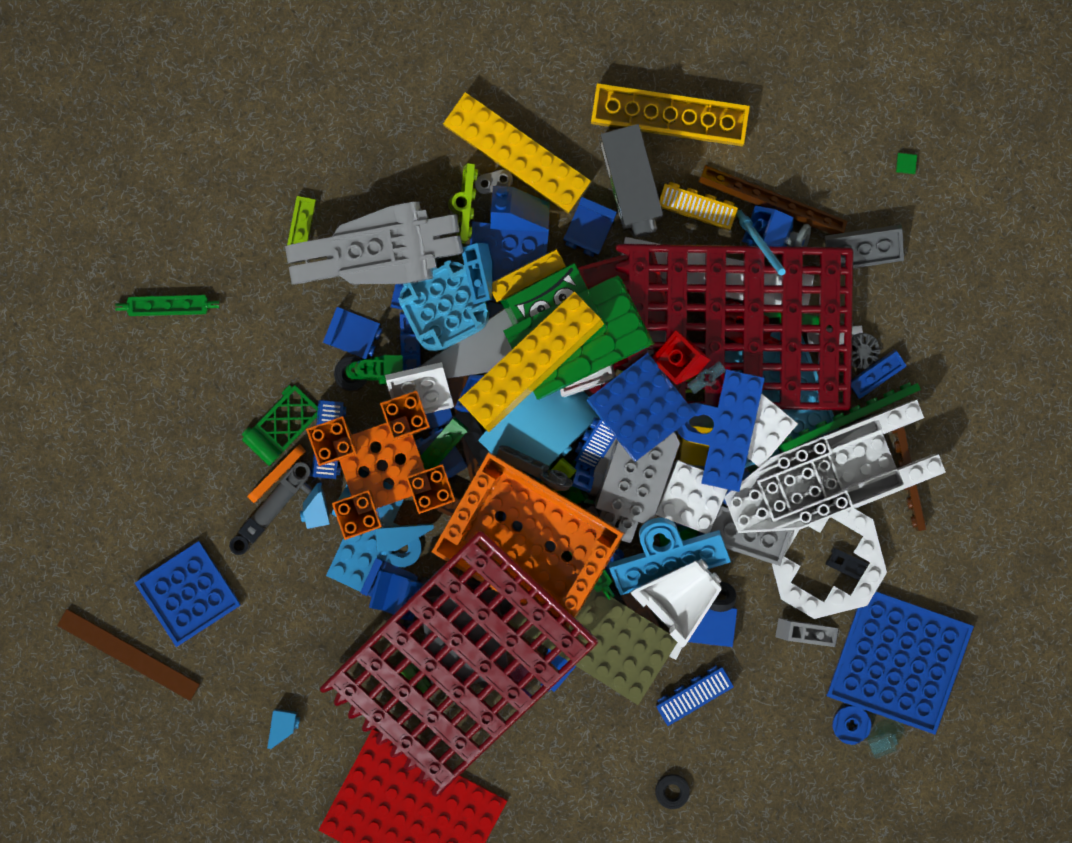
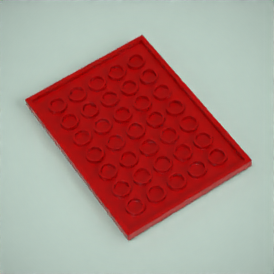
[318,729,508,843]

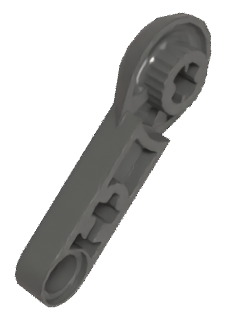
[496,445,573,491]

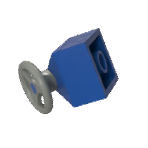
[742,206,811,247]

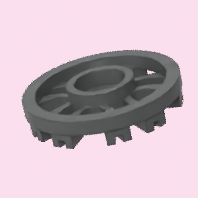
[851,333,880,369]

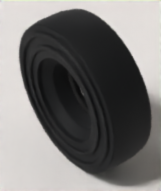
[334,356,367,391]
[709,581,737,612]
[655,774,690,809]

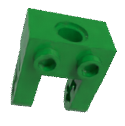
[346,355,403,385]

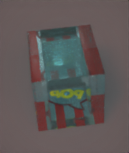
[867,731,898,759]

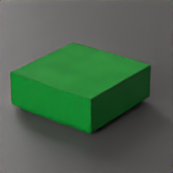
[895,153,917,174]

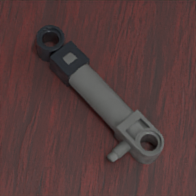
[229,462,313,555]

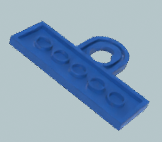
[677,369,765,492]

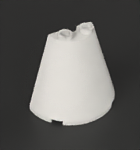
[631,559,722,648]

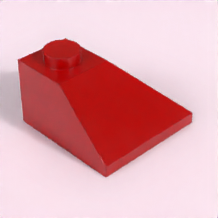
[652,330,710,385]

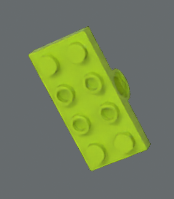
[448,163,478,243]

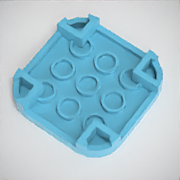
[398,260,489,352]

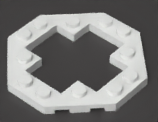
[772,508,887,619]

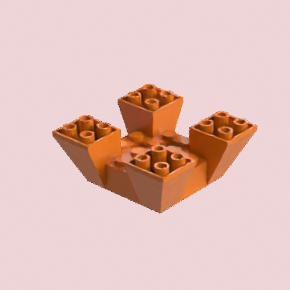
[306,390,456,540]

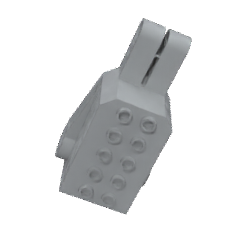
[285,202,464,285]
[586,373,680,543]

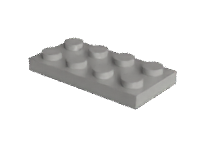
[710,506,792,566]

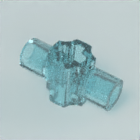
[687,361,726,394]

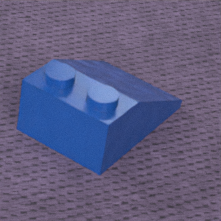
[490,186,550,232]

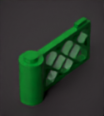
[242,385,318,467]

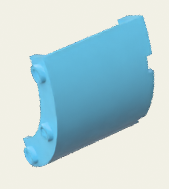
[478,390,599,482]

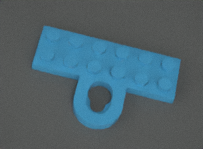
[326,481,422,592]
[608,518,731,595]

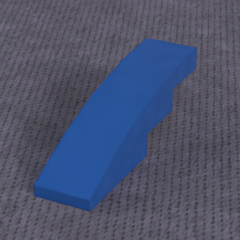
[400,312,421,371]

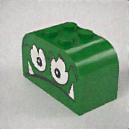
[501,263,588,325]

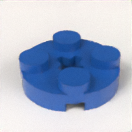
[832,705,871,745]

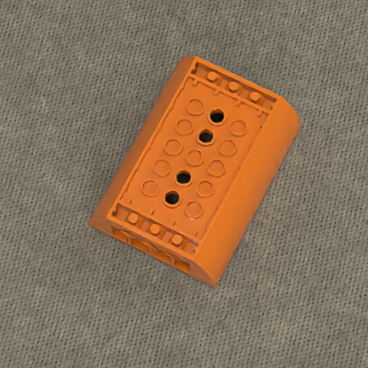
[432,452,625,628]

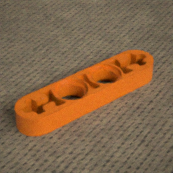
[247,444,306,503]

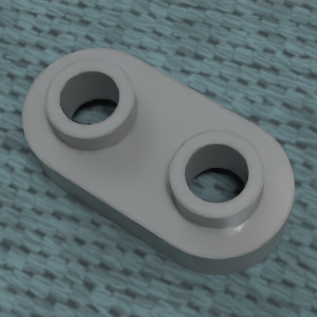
[475,170,513,194]

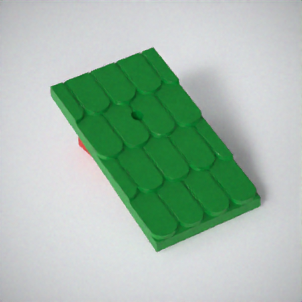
[503,276,654,400]

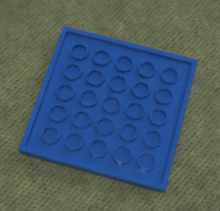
[826,592,974,735]

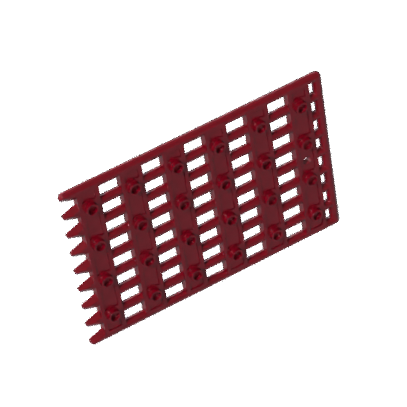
[614,244,853,410]
[320,531,598,797]

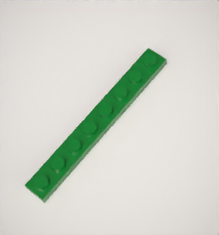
[778,382,921,453]

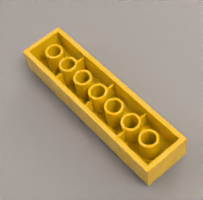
[591,83,750,146]
[443,92,591,214]
[459,291,604,432]

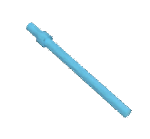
[736,210,786,275]

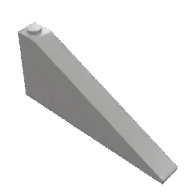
[417,309,513,378]

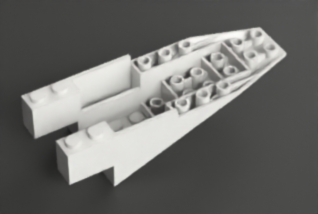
[724,400,946,533]

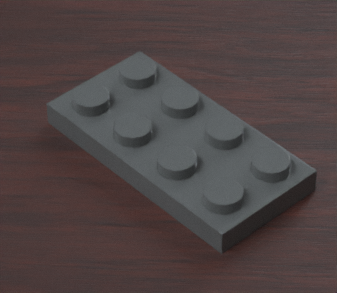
[824,224,904,268]

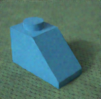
[300,483,330,529]
[267,709,300,749]

